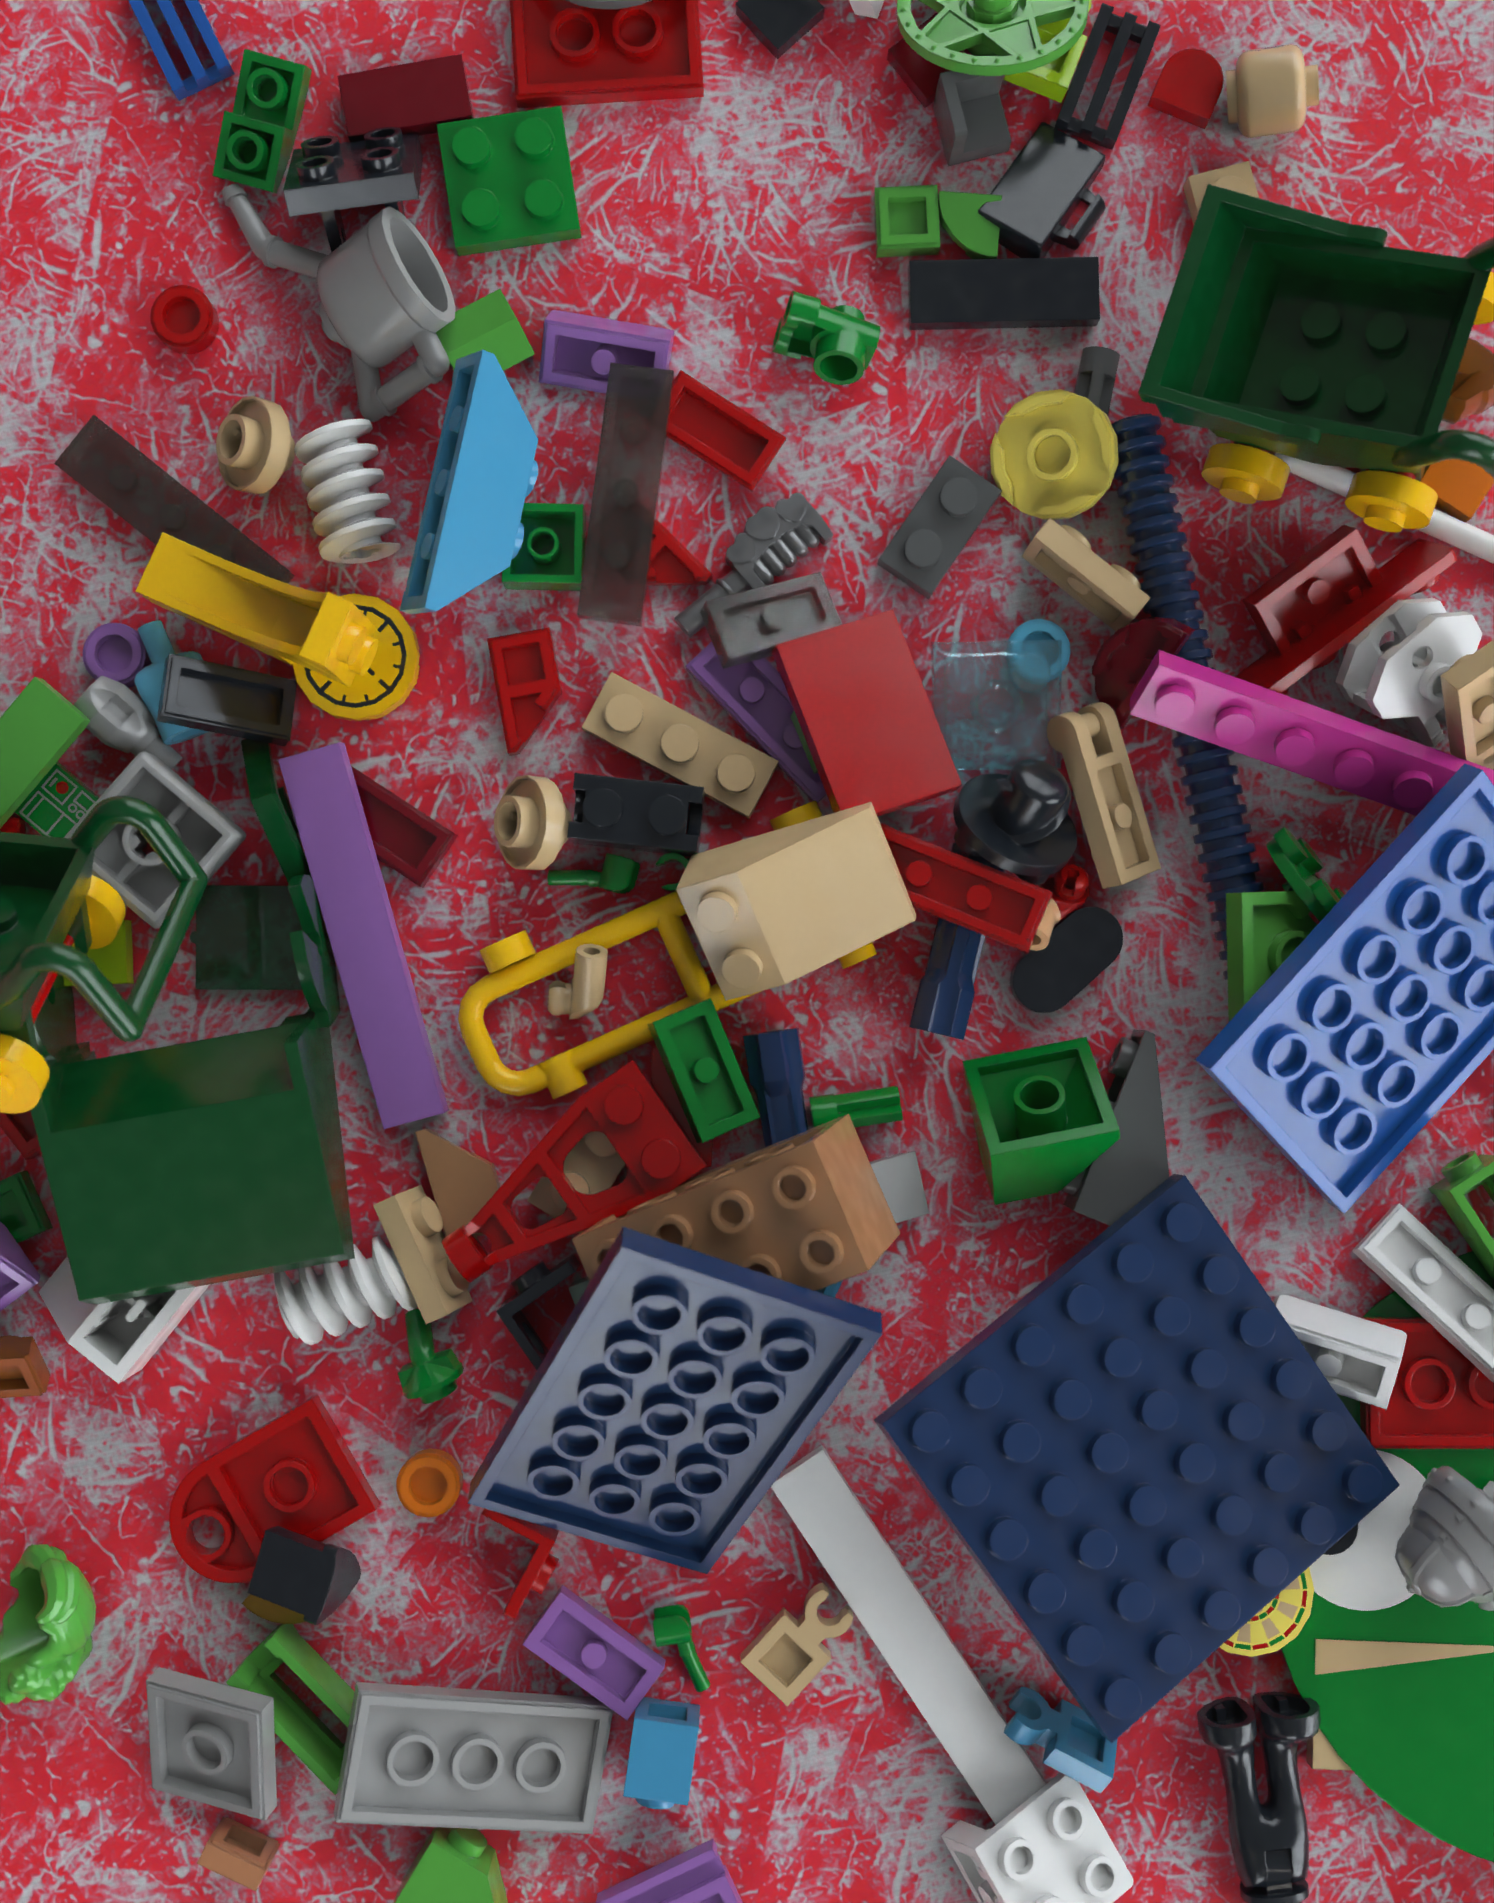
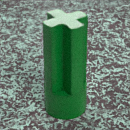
[809,1086,903,1128]

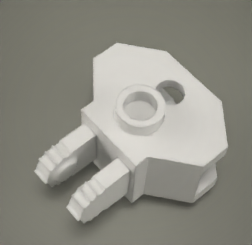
[1335,598,1483,747]

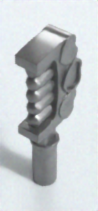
[674,493,833,638]

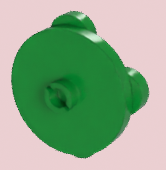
[1266,827,1344,921]

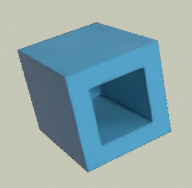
[623,1697,700,1809]

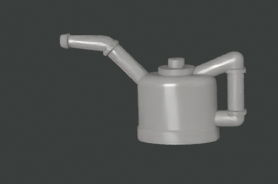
[222,184,456,422]

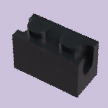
[567,773,705,856]

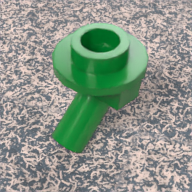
[398,1309,464,1404]

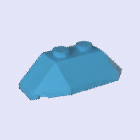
[400,350,538,614]

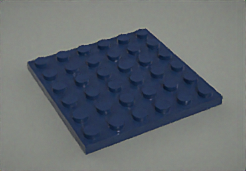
[874,1174,1400,1743]

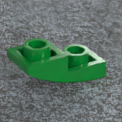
[212,49,312,193]

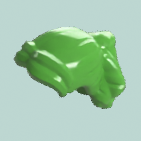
[0,1544,96,1705]

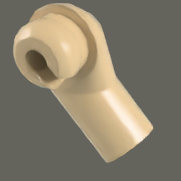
[547,944,608,1019]

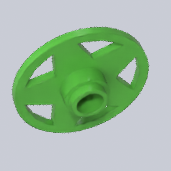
[897,0,1089,76]

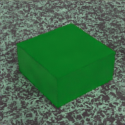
[502,503,586,591]

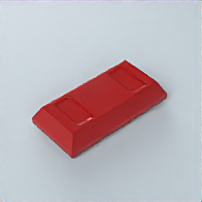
[646,370,786,492]

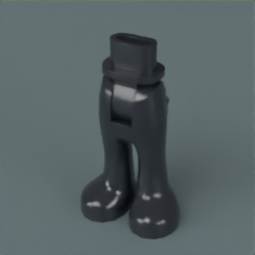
[1197,1691,1321,1903]

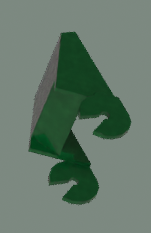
[31,875,355,1305]

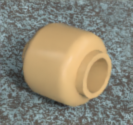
[1226,44,1319,138]

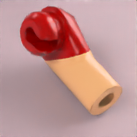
[1030,864,1090,951]

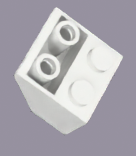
[39,1256,210,1384]

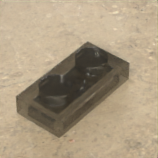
[700,572,842,669]

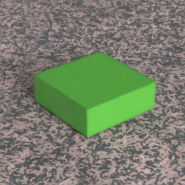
[873,185,941,258]

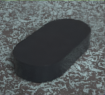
[1010,907,1123,1013]

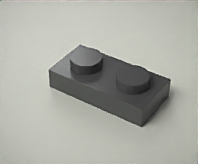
[877,455,1002,599]

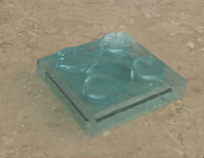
[931,640,1062,770]

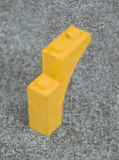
[136,532,378,687]

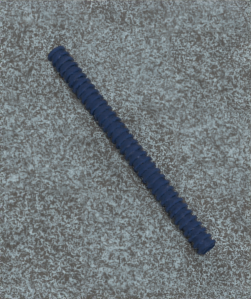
[1112,414,1265,993]

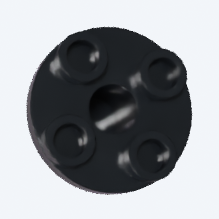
[953,759,1077,885]

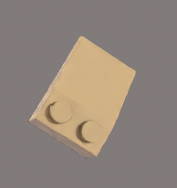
[676,802,916,1001]

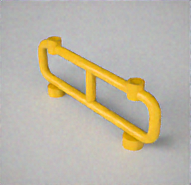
[458,800,884,1099]

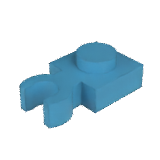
[1004,1687,1118,1793]

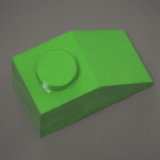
[393,1827,508,1903]

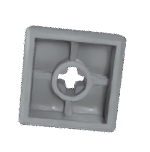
[64,751,246,929]

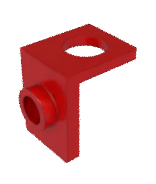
[482,1508,559,1620]

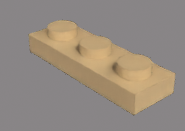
[581,672,779,819]

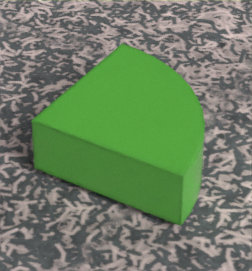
[938,191,1002,259]

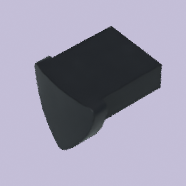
[248,1526,361,1625]

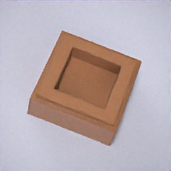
[197,1817,280,1891]

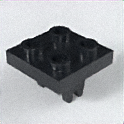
[283,127,423,252]

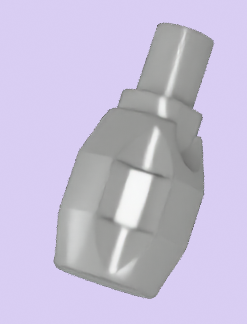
[74,676,183,769]

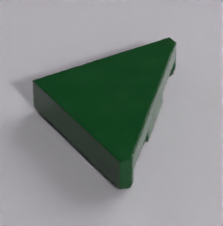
[241,739,312,884]

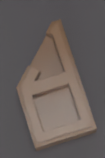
[415,1128,501,1237]

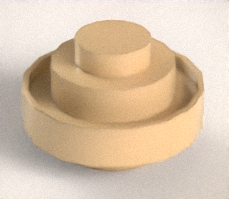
[216,396,295,494]
[494,775,572,870]

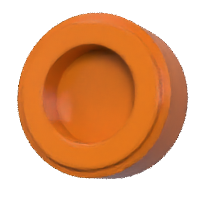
[396,1448,463,1517]

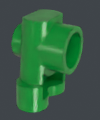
[772,291,880,385]

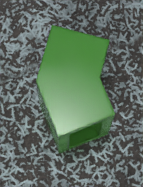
[436,289,535,371]

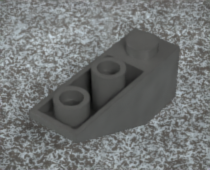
[1061,1029,1169,1226]

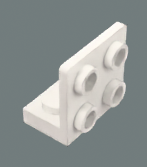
[941,1772,1134,1903]

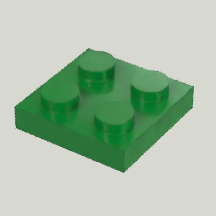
[437,106,582,256]

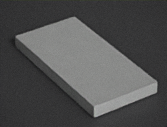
[334,1682,613,1834]

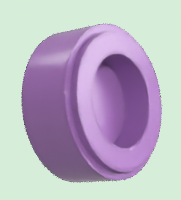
[83,623,151,688]

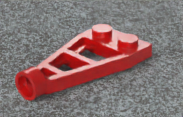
[441,1059,707,1283]

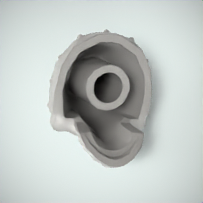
[1395,1465,1494,1611]

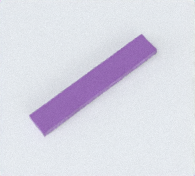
[278,742,449,1129]

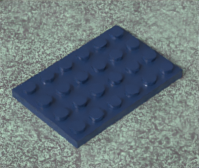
[468,1227,882,1574]

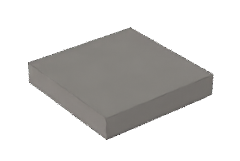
[146,1667,277,1821]

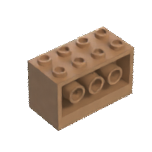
[572,1114,900,1291]

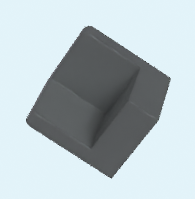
[933,71,1011,166]

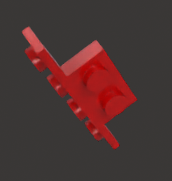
[1235,525,1458,695]

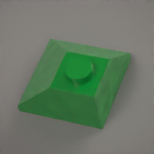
[963,1037,1120,1205]

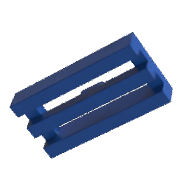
[128,0,235,101]

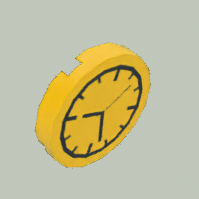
[293,593,420,721]

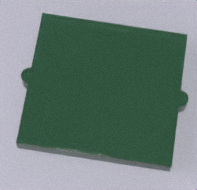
[190,885,302,990]

